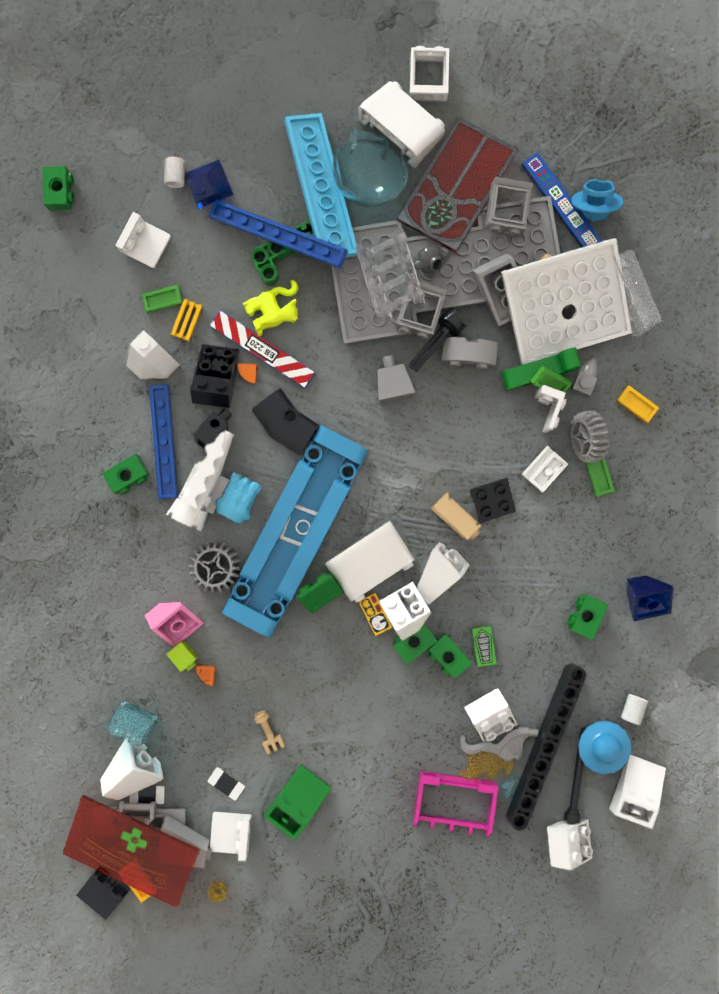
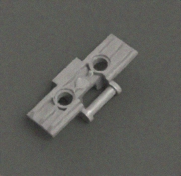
[92,801,186,846]

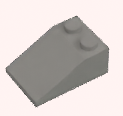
[472,253,517,326]

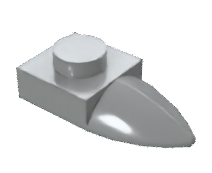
[571,358,597,397]

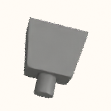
[377,355,415,403]

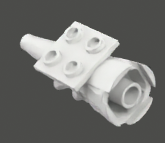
[166,430,234,531]

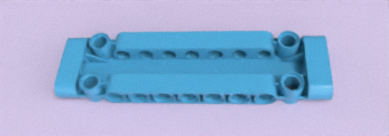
[222,425,369,638]

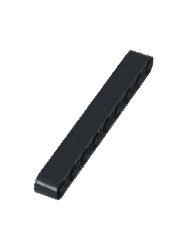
[506,663,586,831]

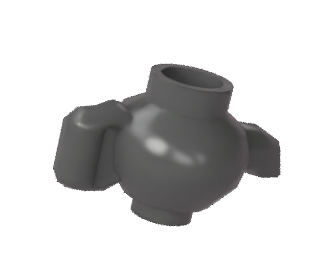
[409,245,450,273]

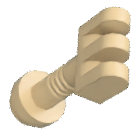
[254,710,286,755]

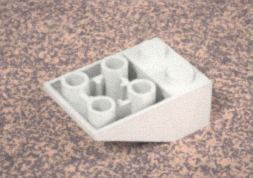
[609,754,666,829]

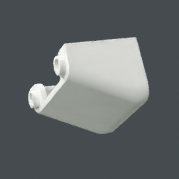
[358,81,445,168]
[325,521,415,603]

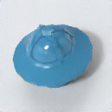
[571,179,623,222]
[578,721,631,774]

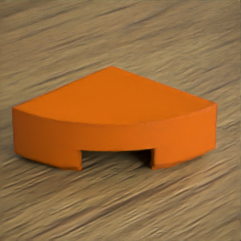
[237,363,257,384]
[196,665,216,686]

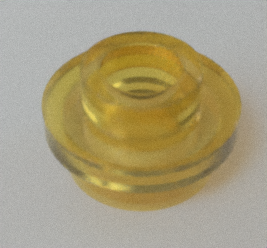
[208,882,227,902]

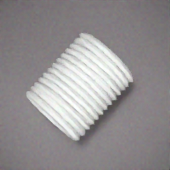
[164,157,185,188]
[621,694,648,725]

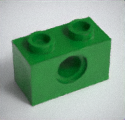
[42,166,74,211]
[102,454,150,495]
[567,594,608,640]
[392,624,438,665]
[428,633,472,678]

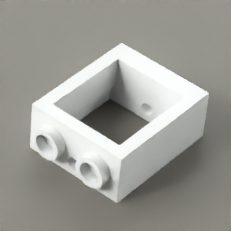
[409,46,449,101]

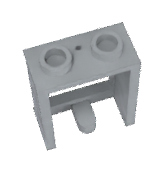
[485,177,533,236]
[396,279,447,339]

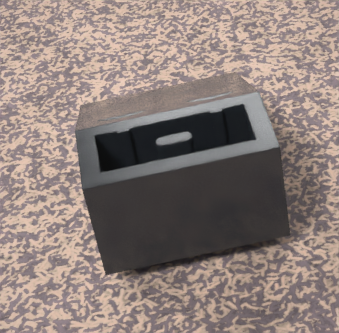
[190,344,239,408]

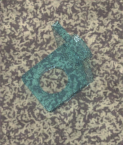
[501,774,529,800]

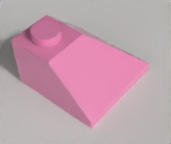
[145,602,204,647]

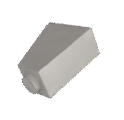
[157,816,212,868]

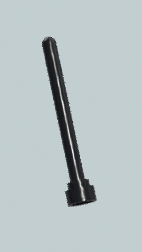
[564,727,586,823]

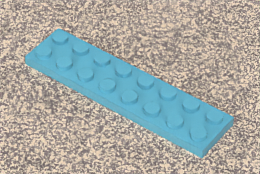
[284,113,359,257]

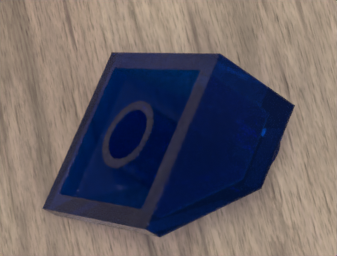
[185,159,234,209]
[627,575,674,621]

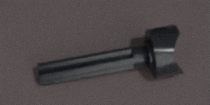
[409,308,467,372]

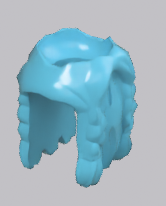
[215,472,261,524]

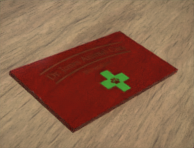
[62,795,200,908]

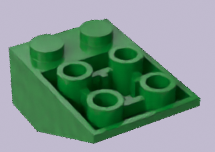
[297,572,344,614]
[263,764,331,841]

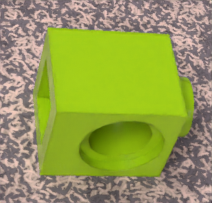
[166,640,199,672]

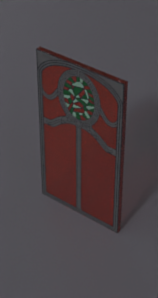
[396,118,518,252]

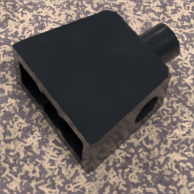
[193,408,232,450]

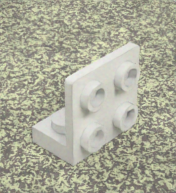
[115,212,171,268]
[534,385,566,433]
[210,812,252,861]

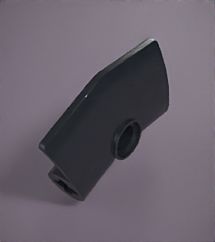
[252,389,320,455]

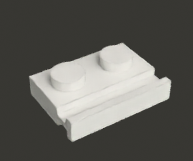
[521,446,568,493]

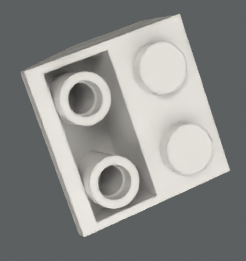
[379,582,431,641]
[464,688,518,742]
[547,819,593,870]

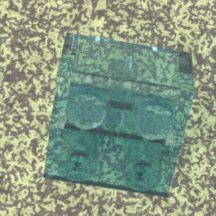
[105,701,159,746]

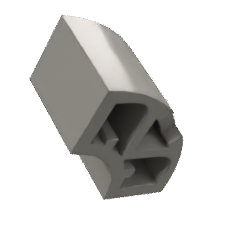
[442,337,498,369]

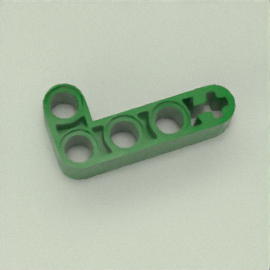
[251,220,314,286]
[501,347,582,391]

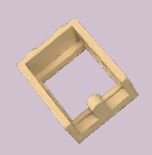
[431,492,481,540]

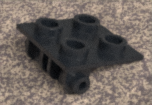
[470,478,516,523]
[76,865,130,920]

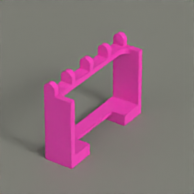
[412,771,498,837]

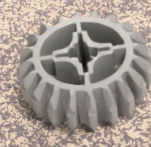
[569,411,610,463]
[188,541,241,593]

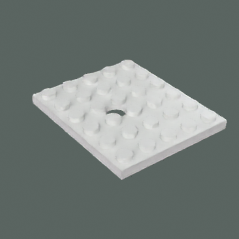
[501,238,632,365]

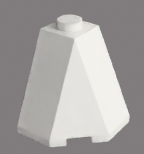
[126,330,180,379]
[417,542,470,605]
[100,737,164,800]

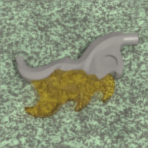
[459,727,538,779]

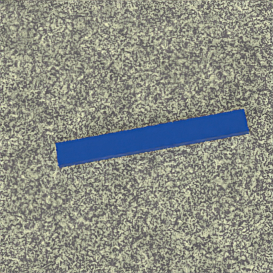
[208,199,348,269]

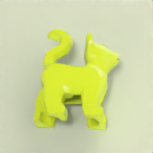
[243,280,299,336]

